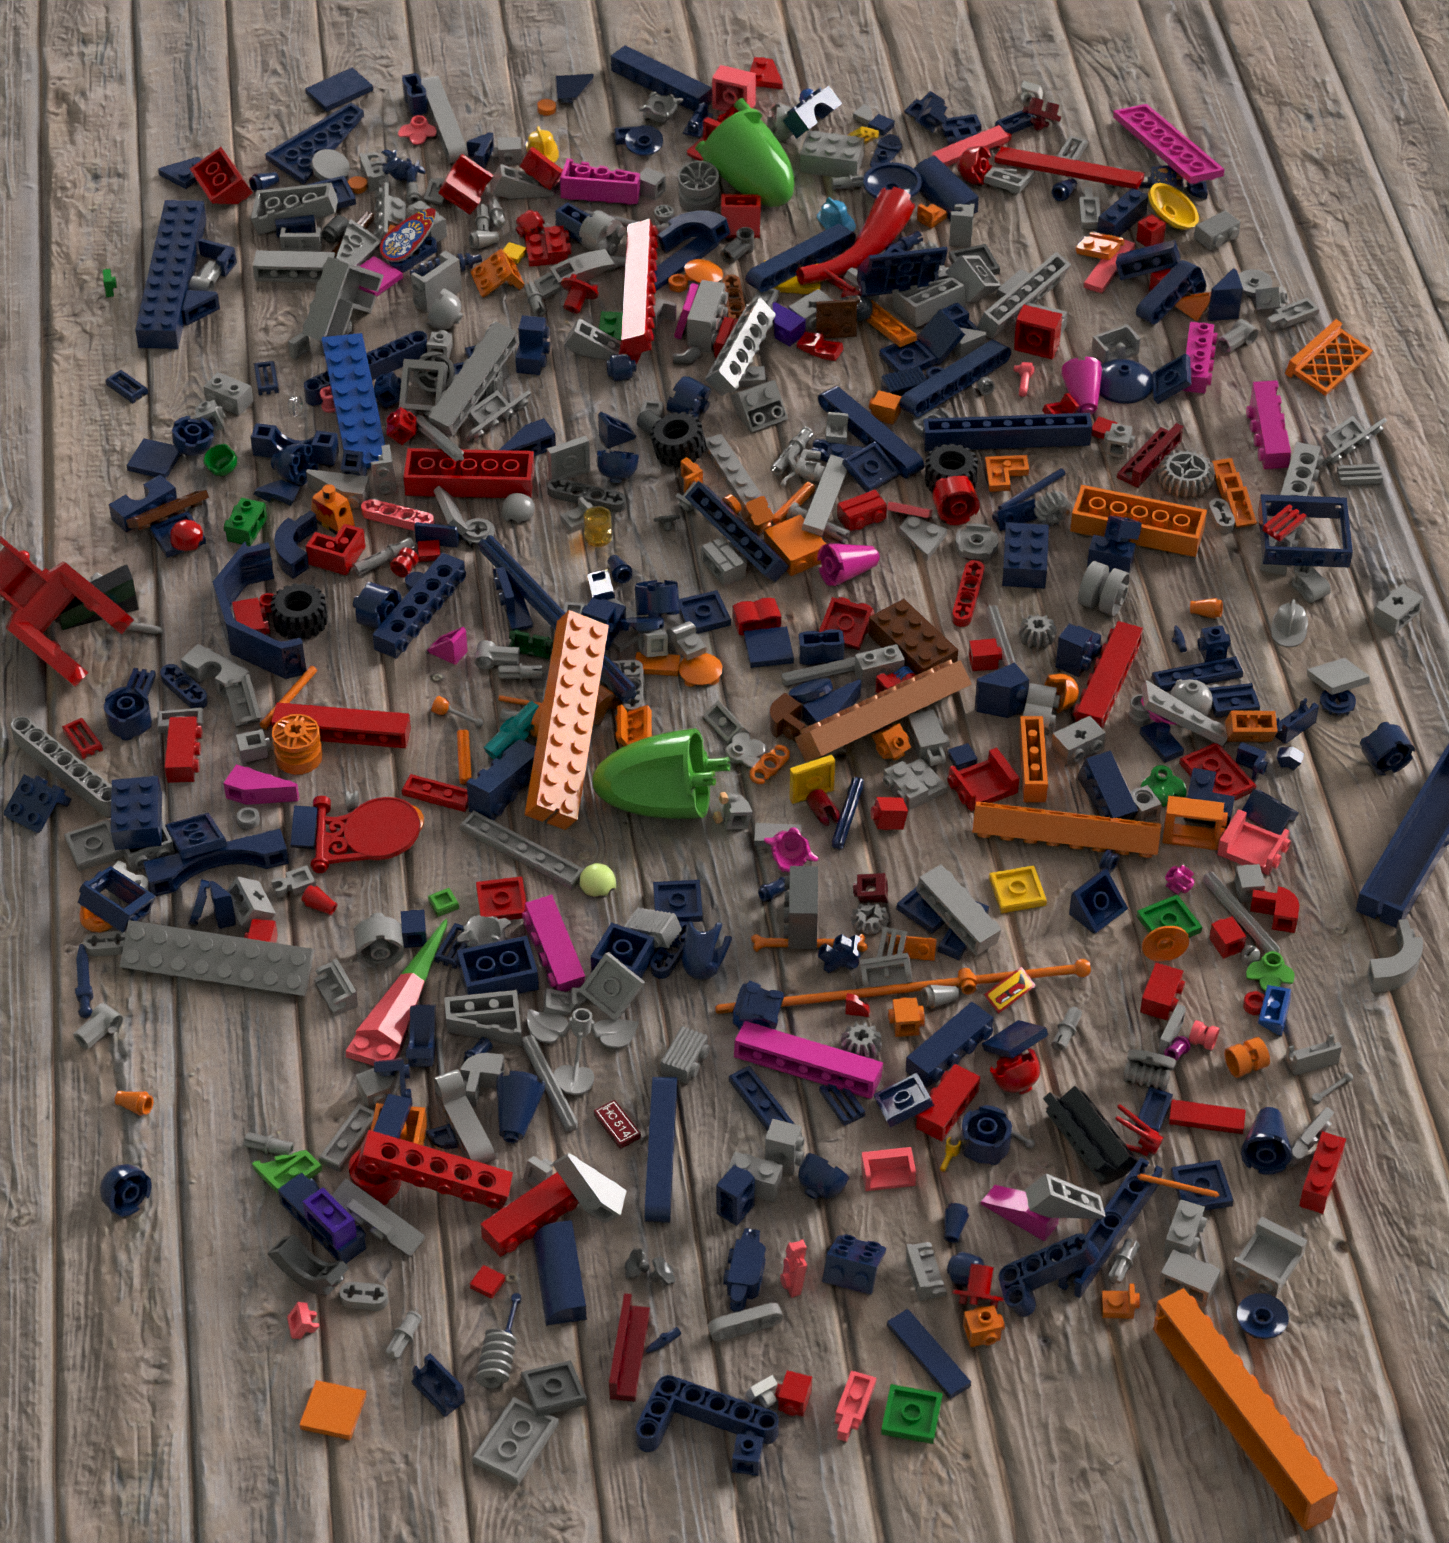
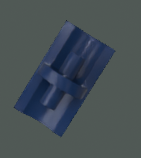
[818,934,861,973]

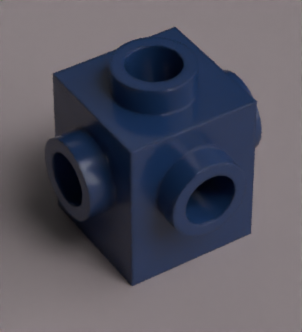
[374,371,402,408]
[1197,625,1231,662]

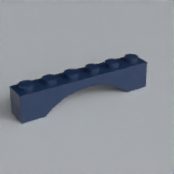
[143,829,289,896]

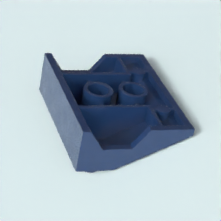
[856,247,948,297]

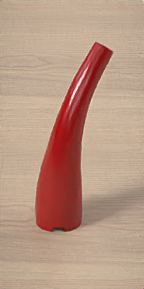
[796,187,915,285]

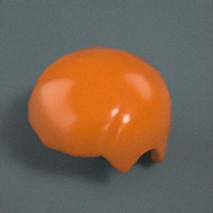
[79,905,113,933]

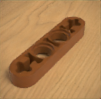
[722,275,745,320]

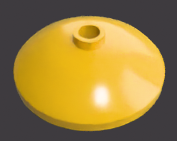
[1148,183,1199,230]

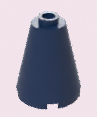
[496,1071,546,1143]
[1241,1107,1292,1174]

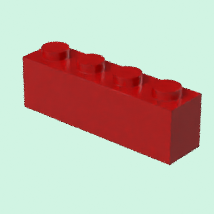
[480,1172,579,1257]

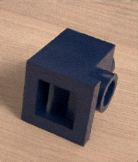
[1104,516,1142,542]
[732,1431,763,1476]

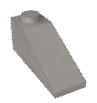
[491,164,555,199]
[564,318,621,360]
[306,469,370,509]
[1025,1174,1106,1219]

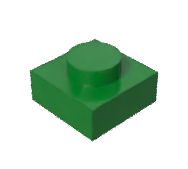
[102,269,117,297]

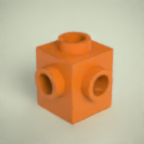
[872,723,911,761]
[963,1305,1005,1347]

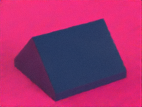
[1207,268,1243,321]
[1069,868,1128,933]

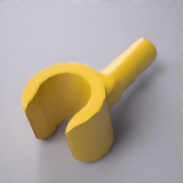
[940,1137,961,1172]

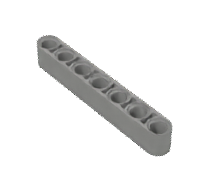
[421,76,468,164]
[11,716,112,817]

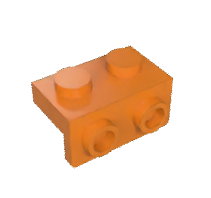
[615,704,652,746]

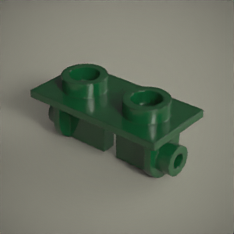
[508,630,554,659]

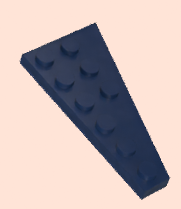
[265,102,364,185]

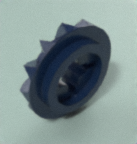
[1320,690,1356,716]

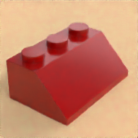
[190,147,253,204]

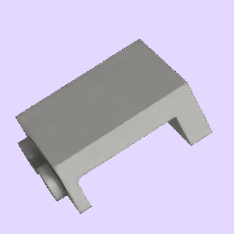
[411,251,462,313]
[1230,1217,1307,1297]

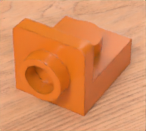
[917,203,947,229]
[1101,1283,1140,1319]

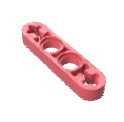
[361,499,435,531]

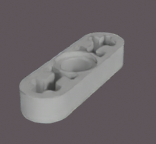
[708,1303,783,1341]

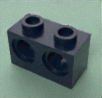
[716,1165,755,1226]

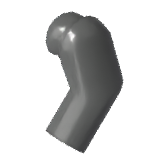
[673,346,701,364]

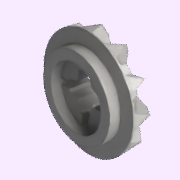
[461,518,495,545]
[851,901,889,934]

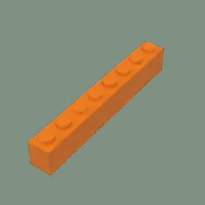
[972,801,1161,858]

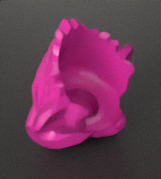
[764,827,818,872]

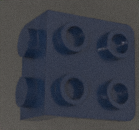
[4,774,72,833]
[822,1235,886,1295]

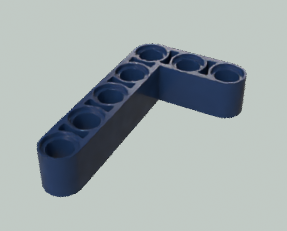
[636,1375,779,1452]

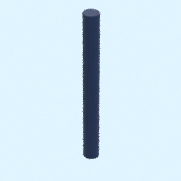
[998,468,1065,510]

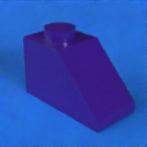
[772,302,806,347]

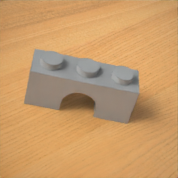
[181,644,250,699]

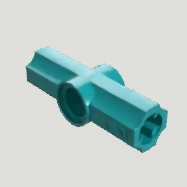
[483,701,539,760]

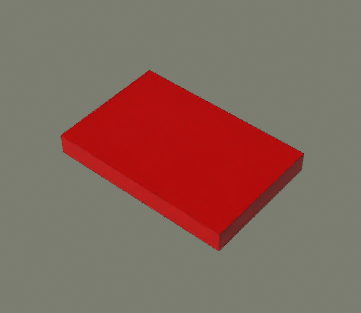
[1179,743,1257,801]

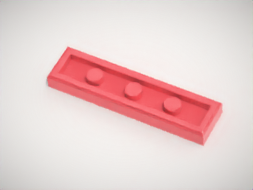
[932,125,1009,166]
[1084,239,1135,294]

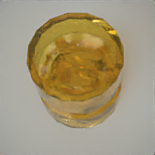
[584,506,612,547]

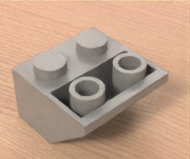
[730,380,788,432]

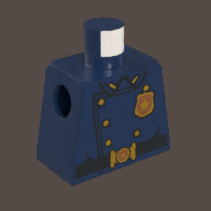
[1139,165,1184,193]

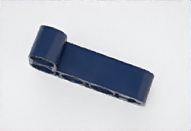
[1136,260,1207,324]
[999,1233,1099,1317]

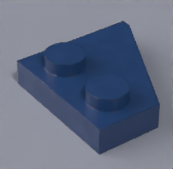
[158,157,202,189]

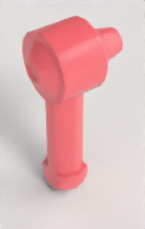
[1014,362,1034,397]

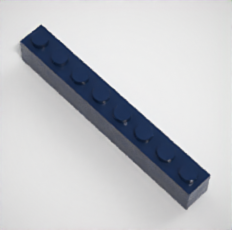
[923,413,1092,451]

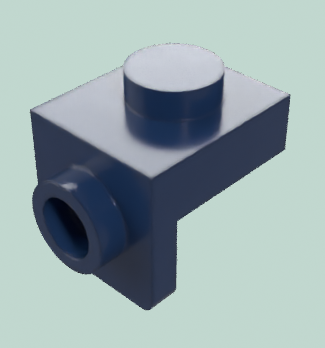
[1236,742,1268,781]

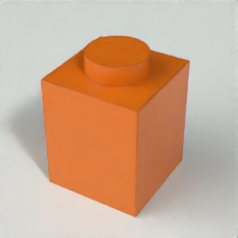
[869,390,902,425]

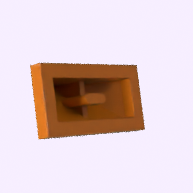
[1175,292,1211,321]

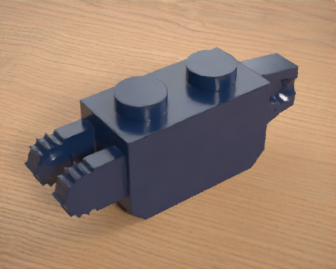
[723,1228,766,1313]

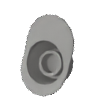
[1271,599,1308,647]

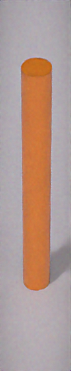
[259,666,317,729]

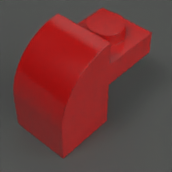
[1250,886,1299,933]

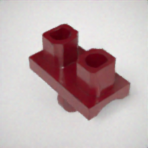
[1023,97,1062,131]

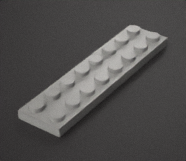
[120,920,315,997]

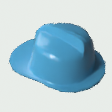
[817,197,856,232]

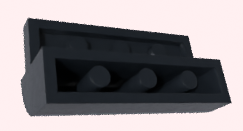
[1043,1085,1138,1184]

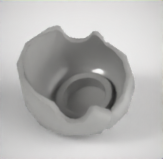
[501,493,535,524]

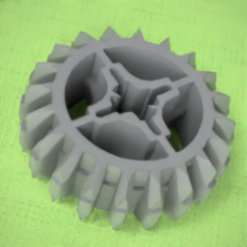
[1158,449,1215,499]

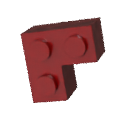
[306,524,366,576]

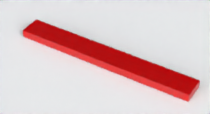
[994,146,1145,190]

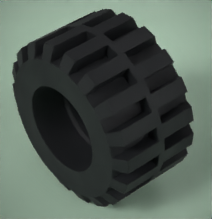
[650,412,706,467]
[924,444,978,493]
[271,583,328,640]

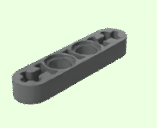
[547,478,626,512]

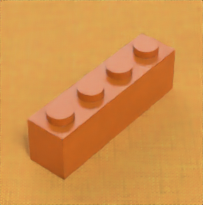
[1019,716,1048,802]

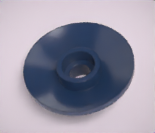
[625,125,663,156]
[1236,1293,1289,1339]

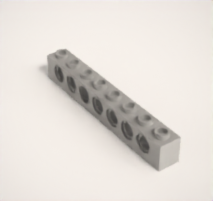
[1260,442,1324,575]

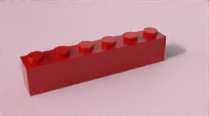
[1073,621,1143,729]
[271,702,411,749]

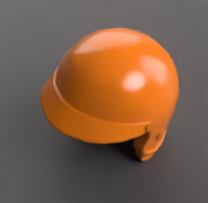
[1044,674,1079,714]

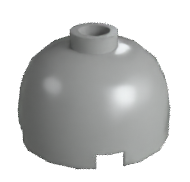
[766,103,792,142]
[426,289,463,330]
[413,351,455,393]
[1170,679,1213,717]

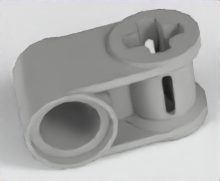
[1291,566,1331,603]

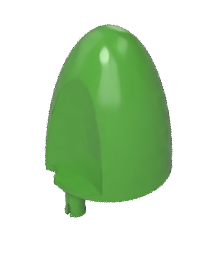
[695,98,794,207]
[592,728,730,819]

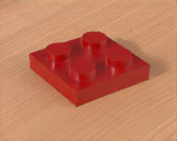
[476,876,526,920]

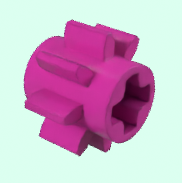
[1165,864,1194,894]

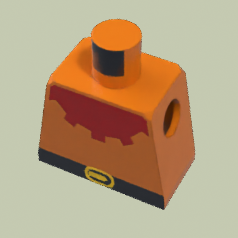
[311,484,355,535]

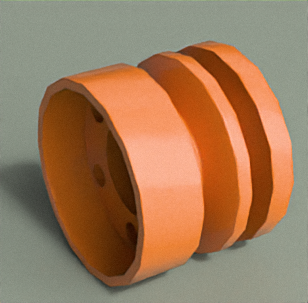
[272,714,323,775]

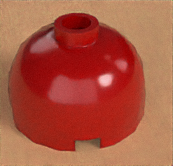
[957,146,992,185]
[990,1049,1040,1095]

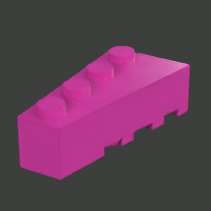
[1246,380,1291,469]

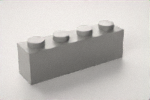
[253,250,336,283]
[916,864,1001,956]

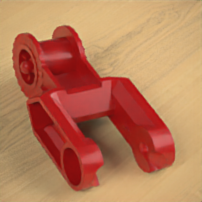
[0,536,134,687]

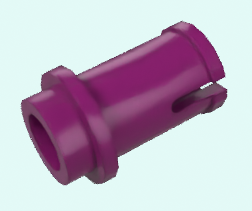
[1164,1036,1190,1061]

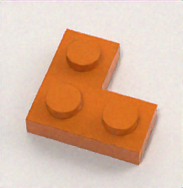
[985,455,1029,492]

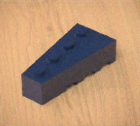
[466,739,536,821]

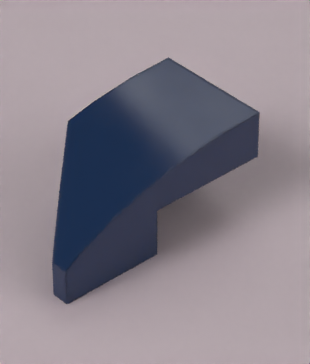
[253,480,300,506]

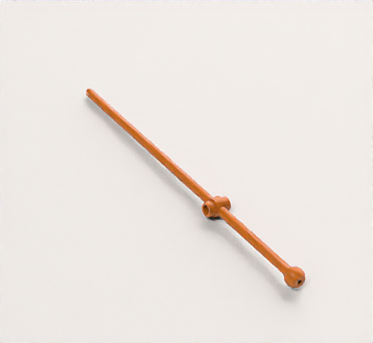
[715,959,1091,1014]

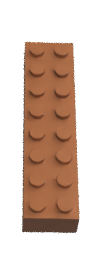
[795,659,972,762]

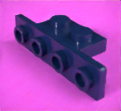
[493,567,533,631]

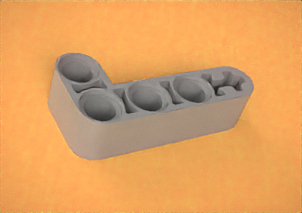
[434,1069,495,1163]

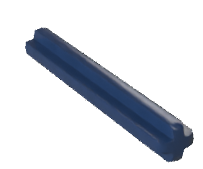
[831,777,864,850]

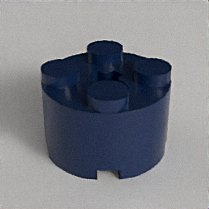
[667,376,712,418]
[635,580,679,618]
[353,582,402,630]
[104,687,152,741]
[1360,722,1415,776]
[961,1105,1012,1165]

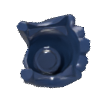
[682,921,732,980]

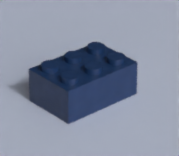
[1002,522,1049,589]
[111,776,162,850]
[457,936,539,995]

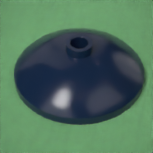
[863,162,922,199]
[1099,359,1153,404]

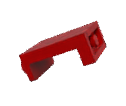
[438,154,493,215]
[947,747,1020,811]

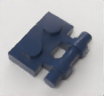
[939,114,982,145]

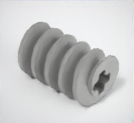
[476,1329,517,1388]

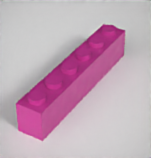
[734,1021,883,1099]

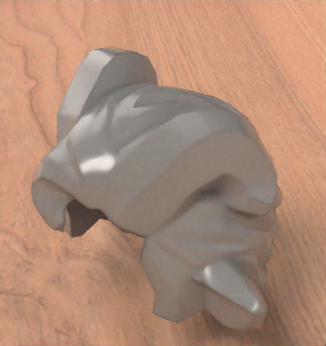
[638,92,683,123]
[457,915,511,948]

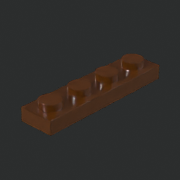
[126,490,209,530]

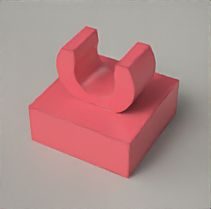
[287,1302,319,1339]

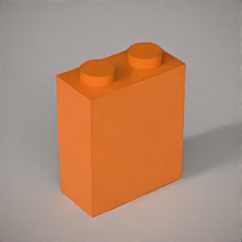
[764,514,826,576]

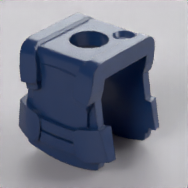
[733,980,784,1030]

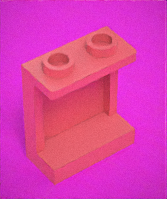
[1217,809,1291,876]

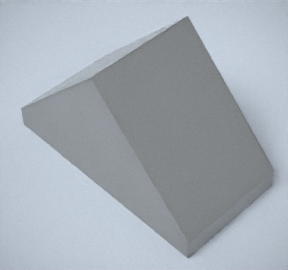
[952,327,987,359]

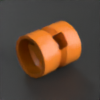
[1224,1037,1270,1078]

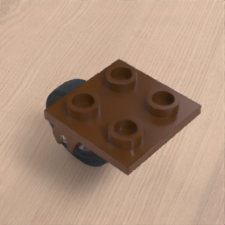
[816,295,872,339]

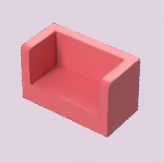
[861,1147,916,1191]

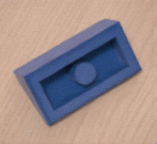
[1258,985,1291,1036]

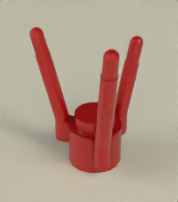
[824,269,861,301]
[1115,1104,1164,1157]

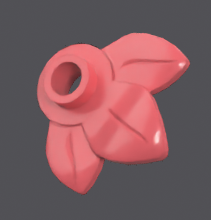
[398,115,437,145]

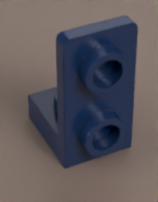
[198,239,237,277]
[374,1059,412,1099]

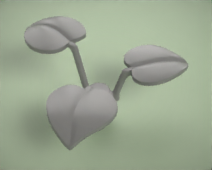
[527,1008,638,1095]

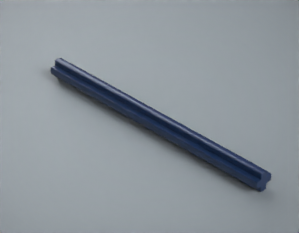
[478,535,637,703]

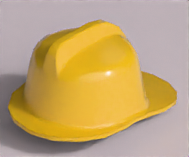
[526,126,559,163]

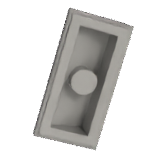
[703,701,750,744]

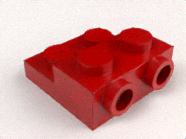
[525,226,571,267]
[819,597,874,650]

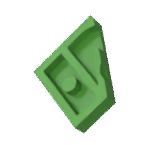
[252,1150,322,1194]

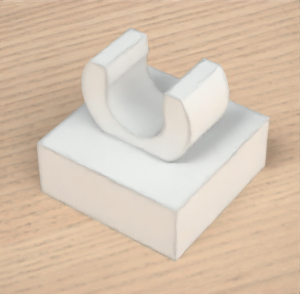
[1021,81,1043,102]
[745,1375,777,1409]

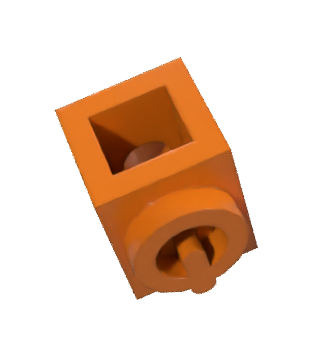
[888,998,925,1037]

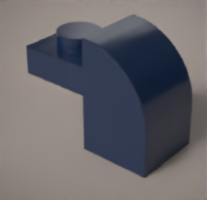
[916,97,948,133]

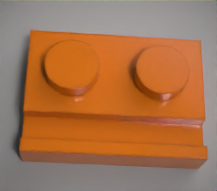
[1075,232,1125,260]

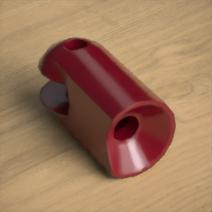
[806,789,840,826]

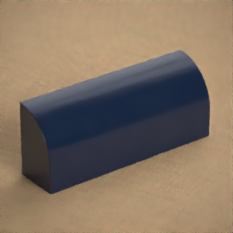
[914,155,979,221]
[533,1220,587,1326]

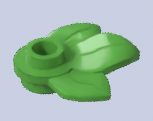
[1246,951,1295,992]

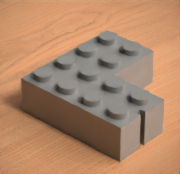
[302,257,384,341]

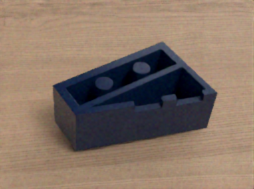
[1077,751,1138,820]

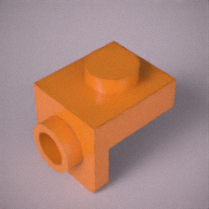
[681,457,703,492]

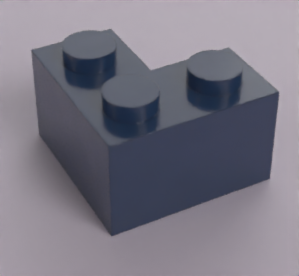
[515,315,551,375]
[581,598,626,651]
[1056,623,1103,678]
[1184,768,1235,828]

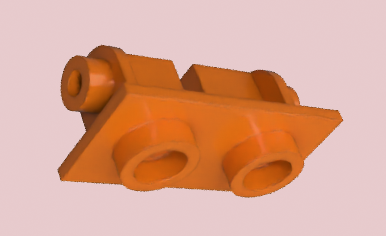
[887,935,936,961]

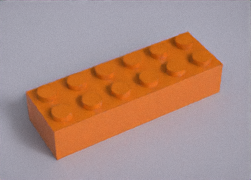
[1070,485,1207,557]

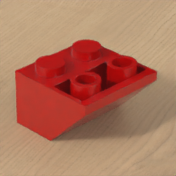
[721,194,761,238]

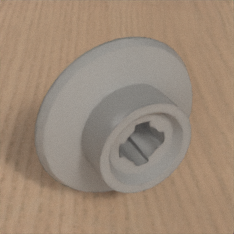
[1239,269,1272,297]

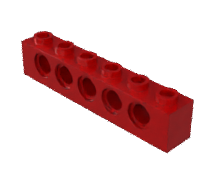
[357,1130,513,1210]

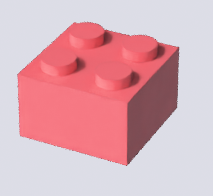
[712,65,756,112]

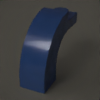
[657,210,731,253]
[274,510,318,579]
[406,1004,436,1067]

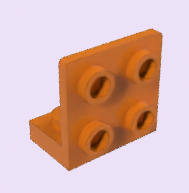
[470,249,525,298]

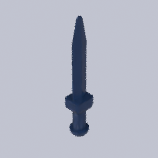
[75,944,94,1019]

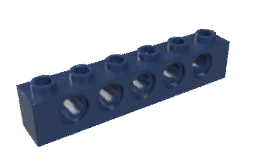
[372,552,466,659]

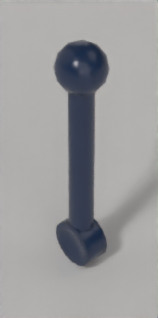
[504,1293,521,1335]

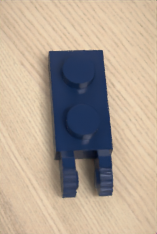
[812,439,865,463]

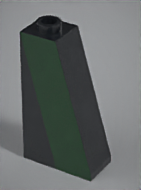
[55,565,139,630]

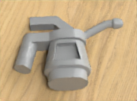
[781,447,825,487]

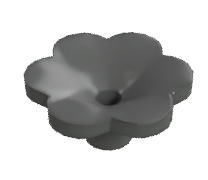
[654,515,680,531]
[625,1249,649,1279]
[650,1256,676,1285]

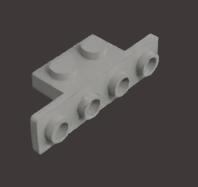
[374,182,406,240]
[465,390,531,443]
[1322,416,1387,467]
[332,1179,425,1256]

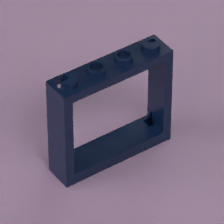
[1258,494,1353,568]

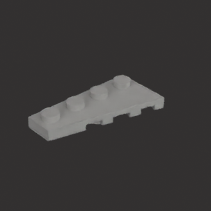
[1142,680,1227,746]

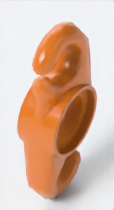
[749,745,790,784]

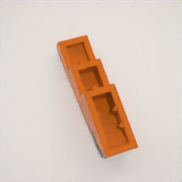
[1211,458,1257,528]

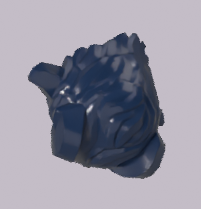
[382,149,426,185]

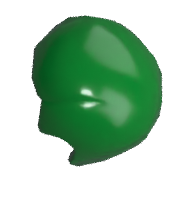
[203,444,237,477]

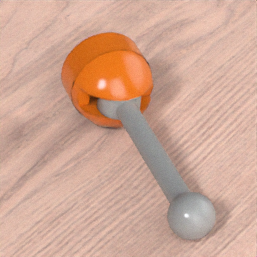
[431,696,484,727]

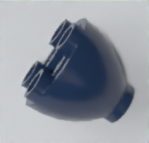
[271,444,318,485]

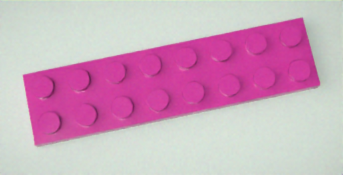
[1113,104,1225,184]

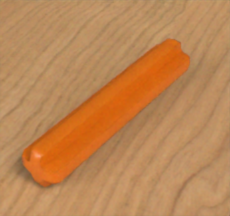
[772,482,815,524]
[457,729,472,785]

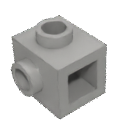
[194,400,225,432]
[1104,423,1135,459]

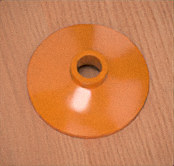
[1142,926,1189,962]

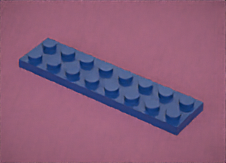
[322,333,385,468]

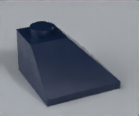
[555,74,594,104]

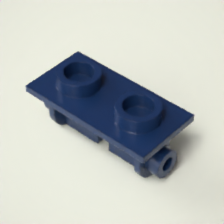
[683,103,713,138]
[992,499,1038,531]

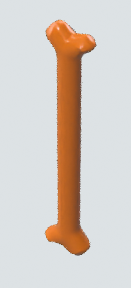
[751,934,868,952]

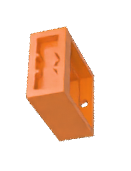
[1162,796,1228,850]

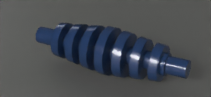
[409,253,482,276]

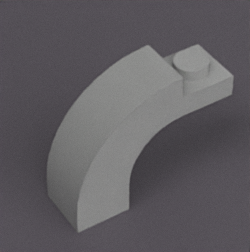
[1367,919,1423,993]

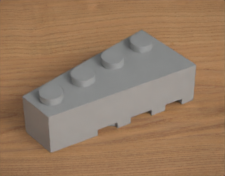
[251,183,338,235]

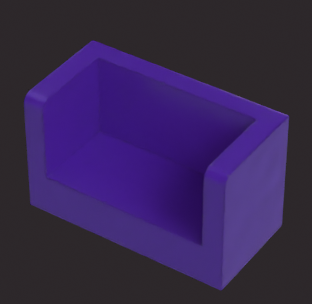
[303,1187,357,1250]

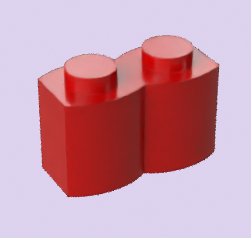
[732,598,781,635]

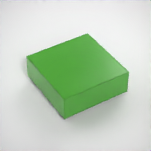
[428,888,459,917]

